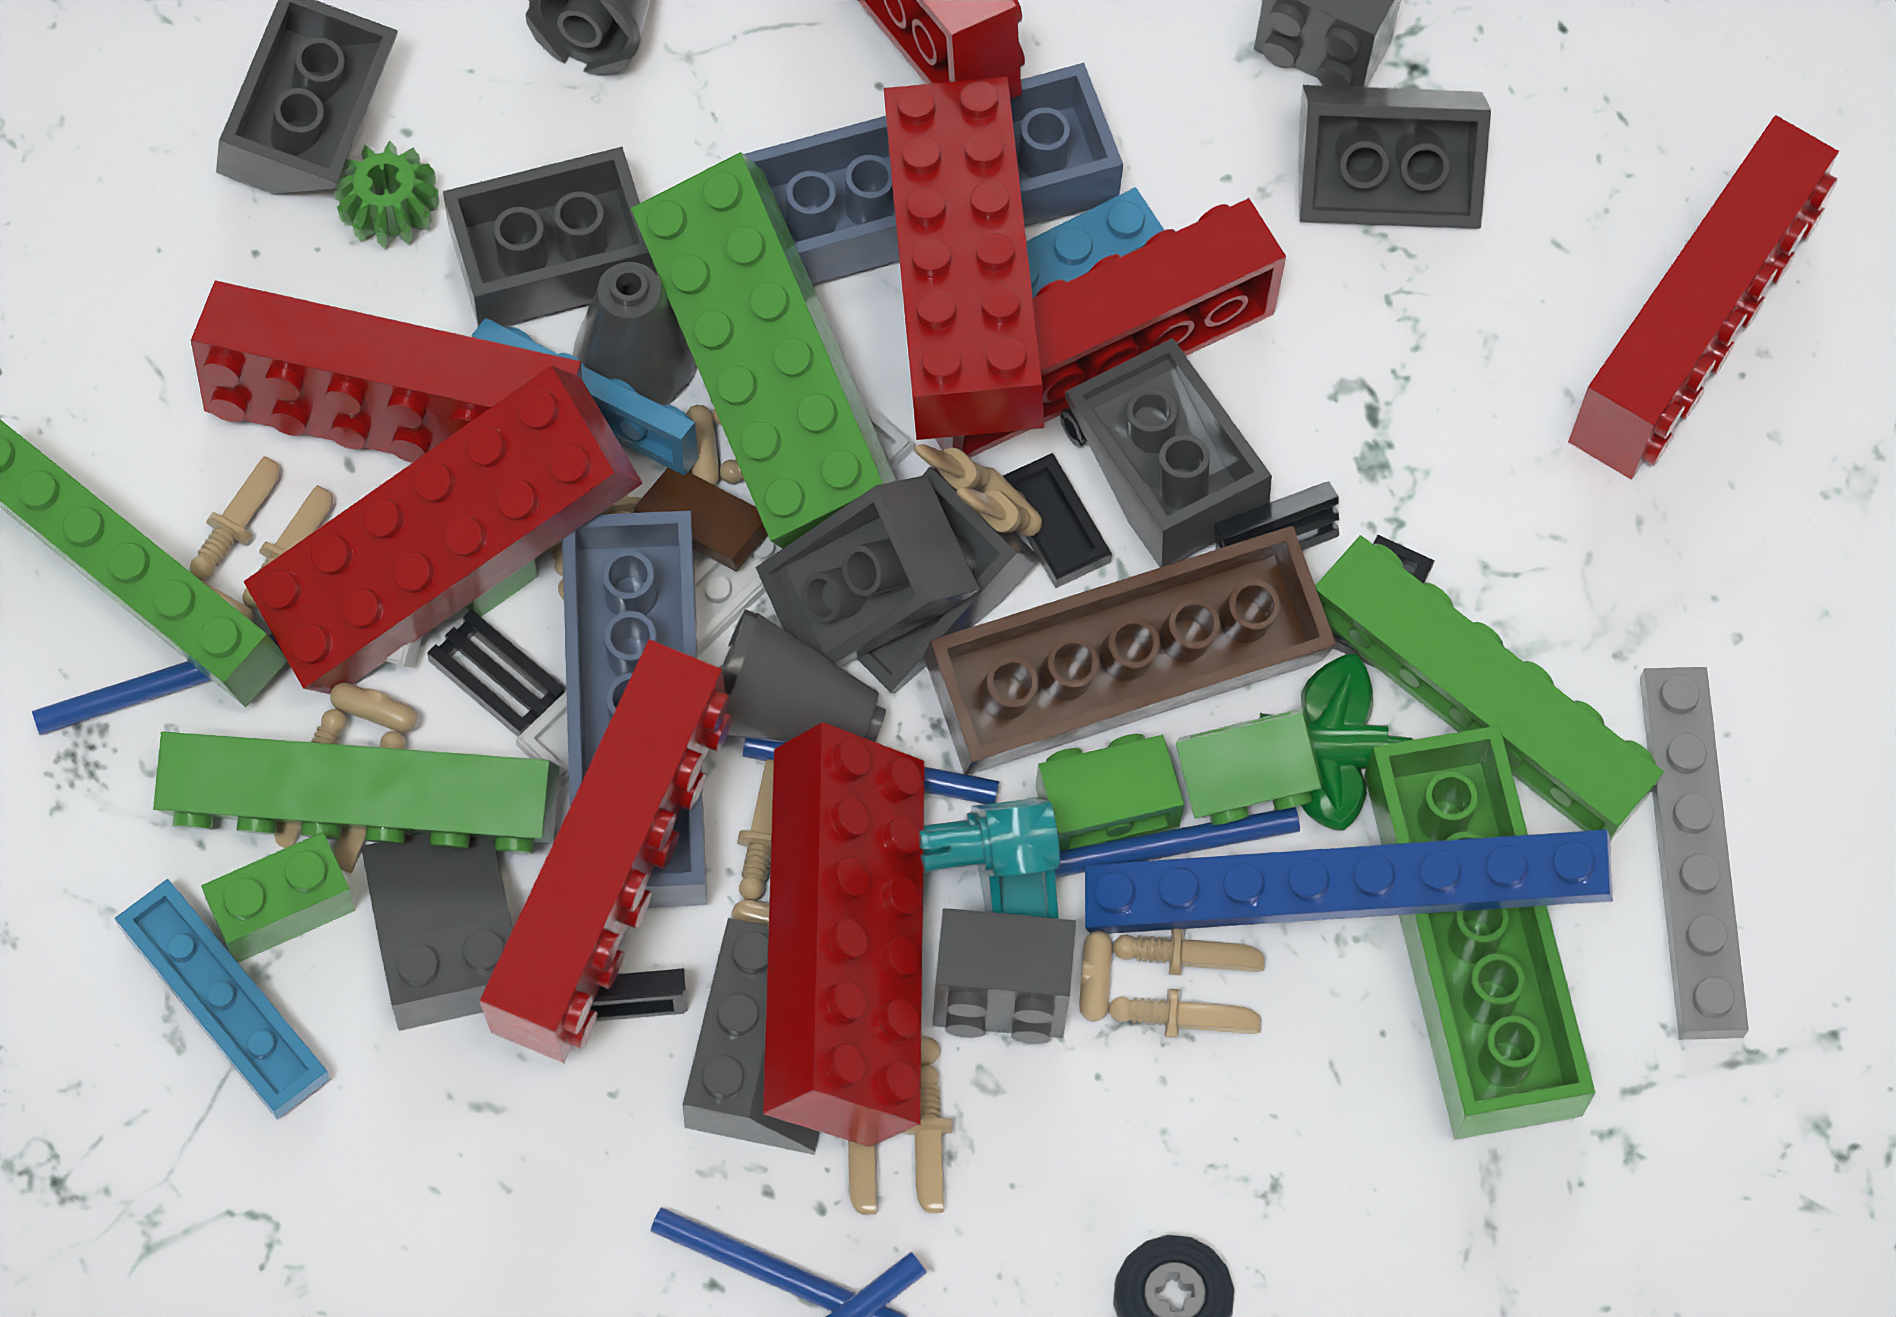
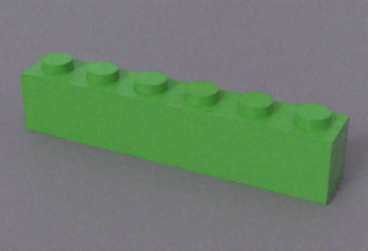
[0,419,287,708]
[1315,535,1664,841]
[153,731,560,854]

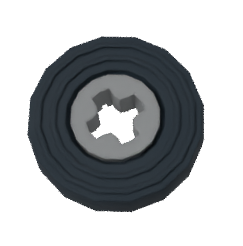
[1113,1235,1235,1317]

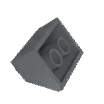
[216,0,398,194]
[1298,85,1491,228]
[682,918,820,1155]

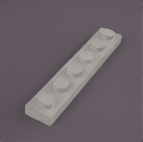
[1640,667,1749,1040]

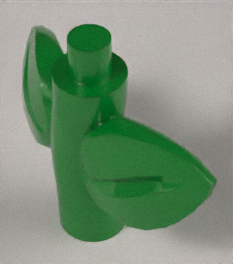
[1259,654,1413,831]

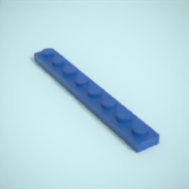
[1085,830,1613,934]

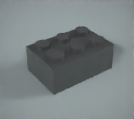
[443,146,657,326]

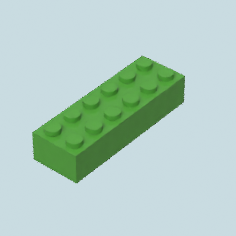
[631,152,897,548]
[1364,725,1596,1140]

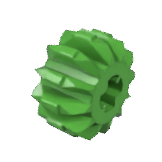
[334,140,440,249]

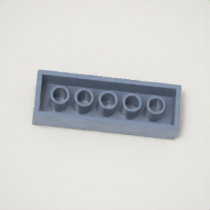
[744,62,1123,284]
[562,511,707,907]

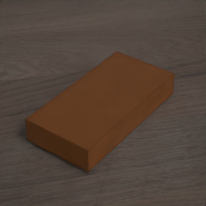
[634,467,767,572]

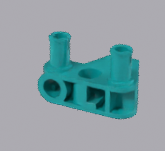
[919,797,1060,919]

